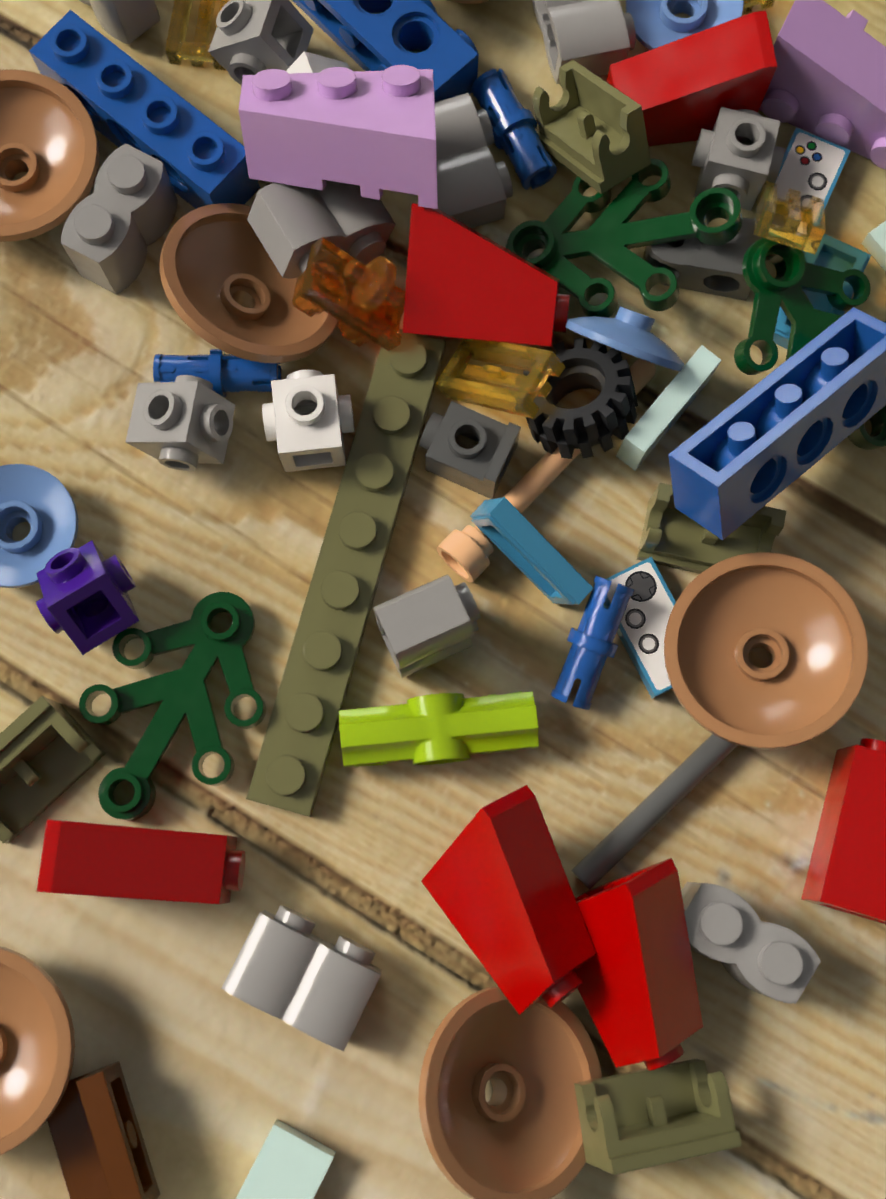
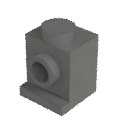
[419,401,521,499]

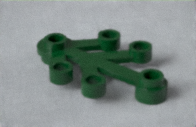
[505,158,743,318]
[734,235,886,450]
[79,592,266,820]

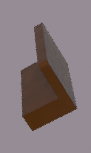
[47,1061,160,1199]

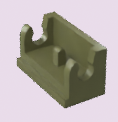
[533,60,651,194]
[637,483,787,574]
[0,696,106,844]
[574,1059,742,1175]

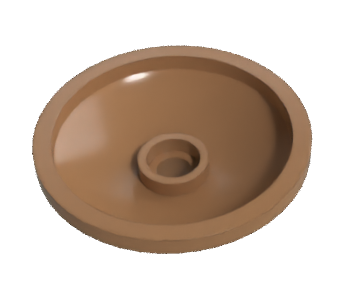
[0,69,100,242]
[159,203,342,363]
[664,552,868,749]
[0,946,75,1155]
[418,986,602,1199]

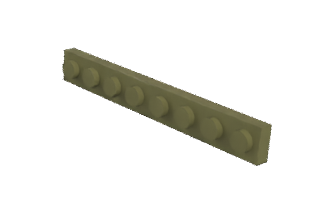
[246,326,446,817]

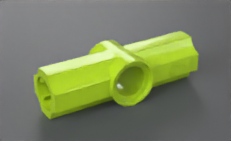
[339,691,539,768]

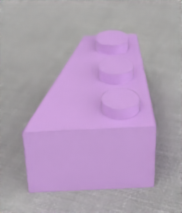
[759,0,886,169]
[239,65,438,209]

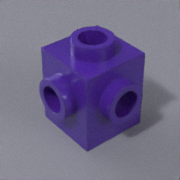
[36,540,139,655]

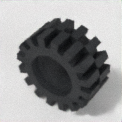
[518,338,638,459]

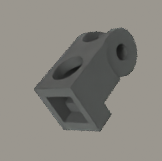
[643,217,766,301]

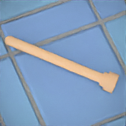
[436,358,656,583]

